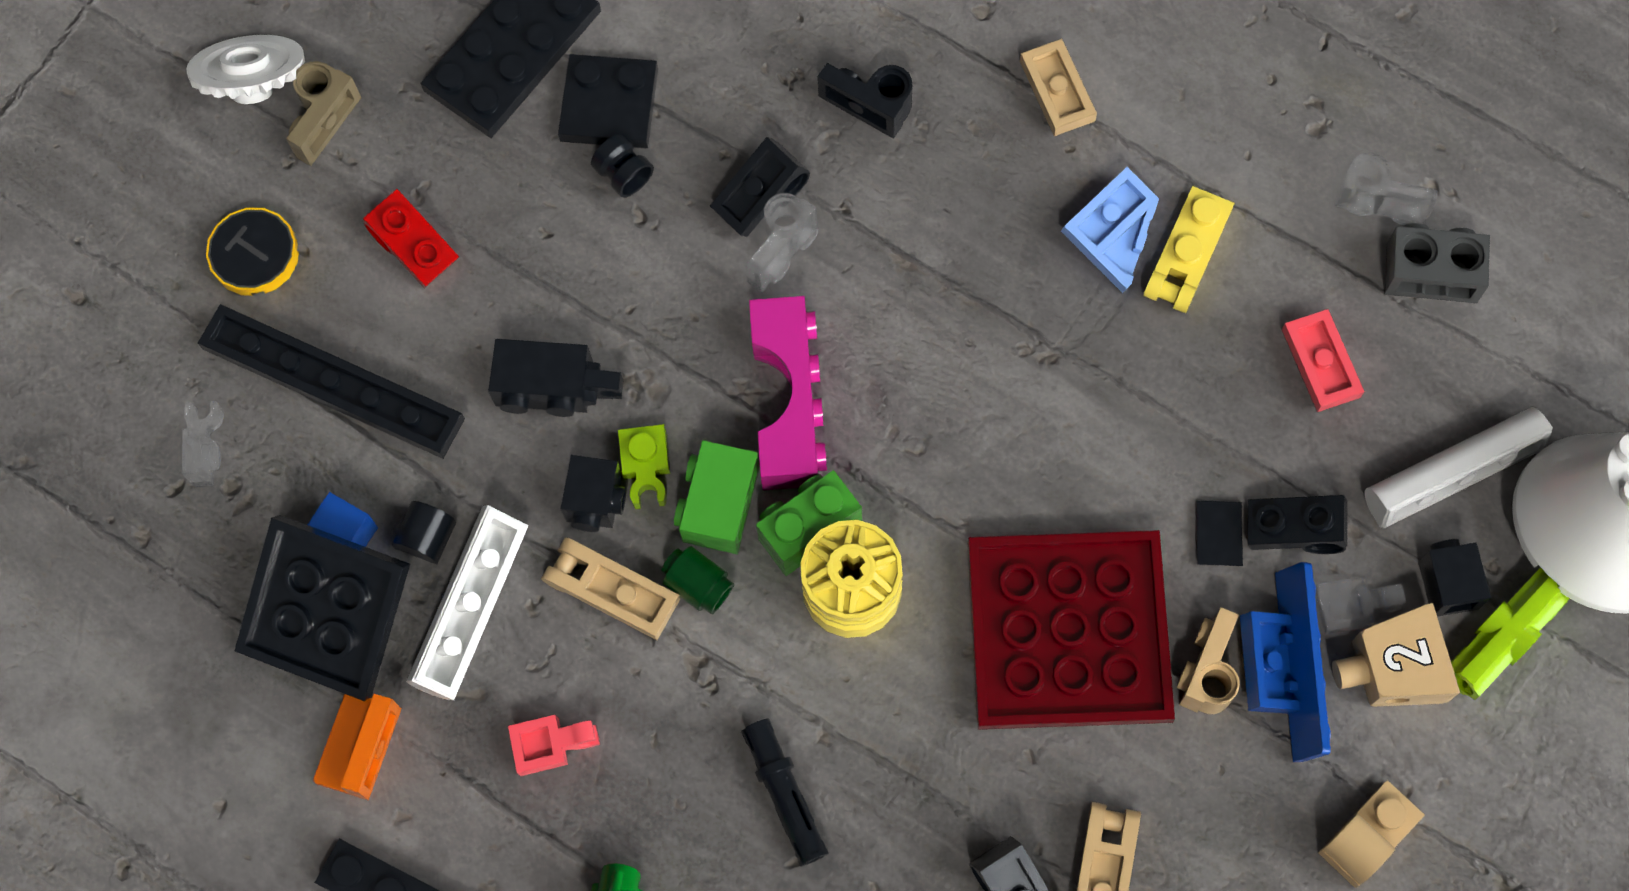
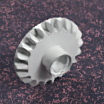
[186,35,305,104]

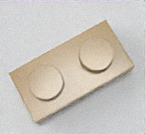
[1020,39,1097,136]

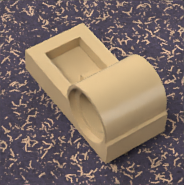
[1176,607,1240,714]

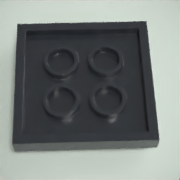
[234,515,410,701]

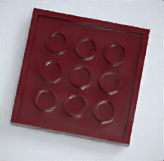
[968,530,1175,730]

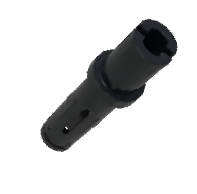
[741,718,829,867]

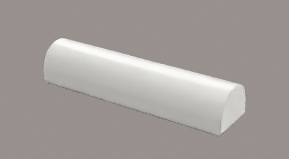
[1364,407,1553,528]
[406,505,529,700]

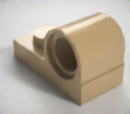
[1318,780,1425,888]

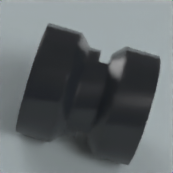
[591,134,654,198]

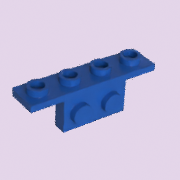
[1240,562,1331,762]

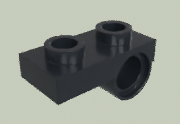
[1248,495,1347,554]

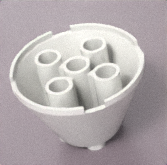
[1512,432,1629,614]

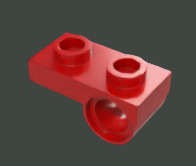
[362,189,459,289]

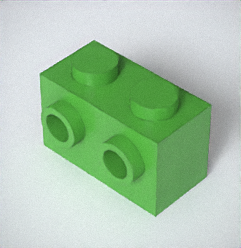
[674,440,760,554]
[756,470,862,576]

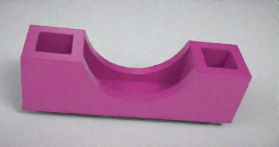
[749,296,827,491]

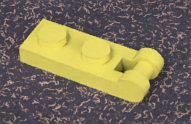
[1143,186,1234,314]

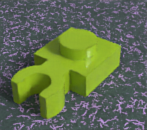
[618,424,670,509]

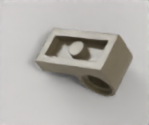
[286,61,362,166]

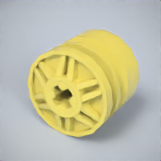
[800,520,903,638]

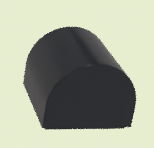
[392,501,456,565]

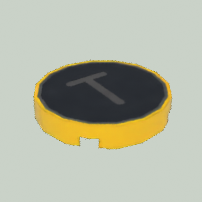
[206,208,299,296]

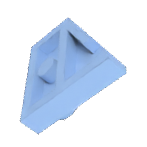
[1061,167,1159,293]

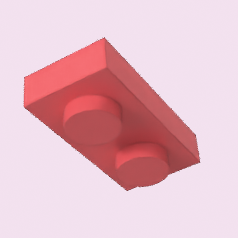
[1282,309,1365,412]

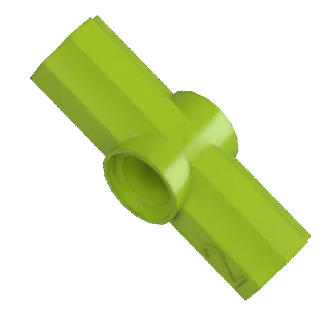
[1451,567,1570,700]

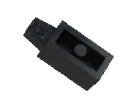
[488,339,624,417]

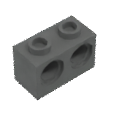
[1384,223,1490,303]

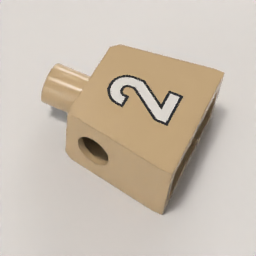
[1332,603,1460,707]

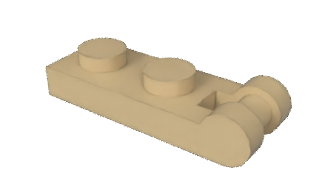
[541,538,680,640]
[1076,802,1141,891]

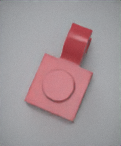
[508,715,600,776]

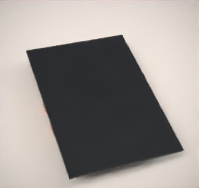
[1197,501,1243,566]

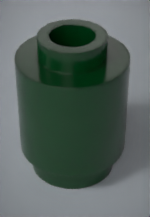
[661,546,734,614]

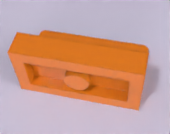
[313,694,402,800]

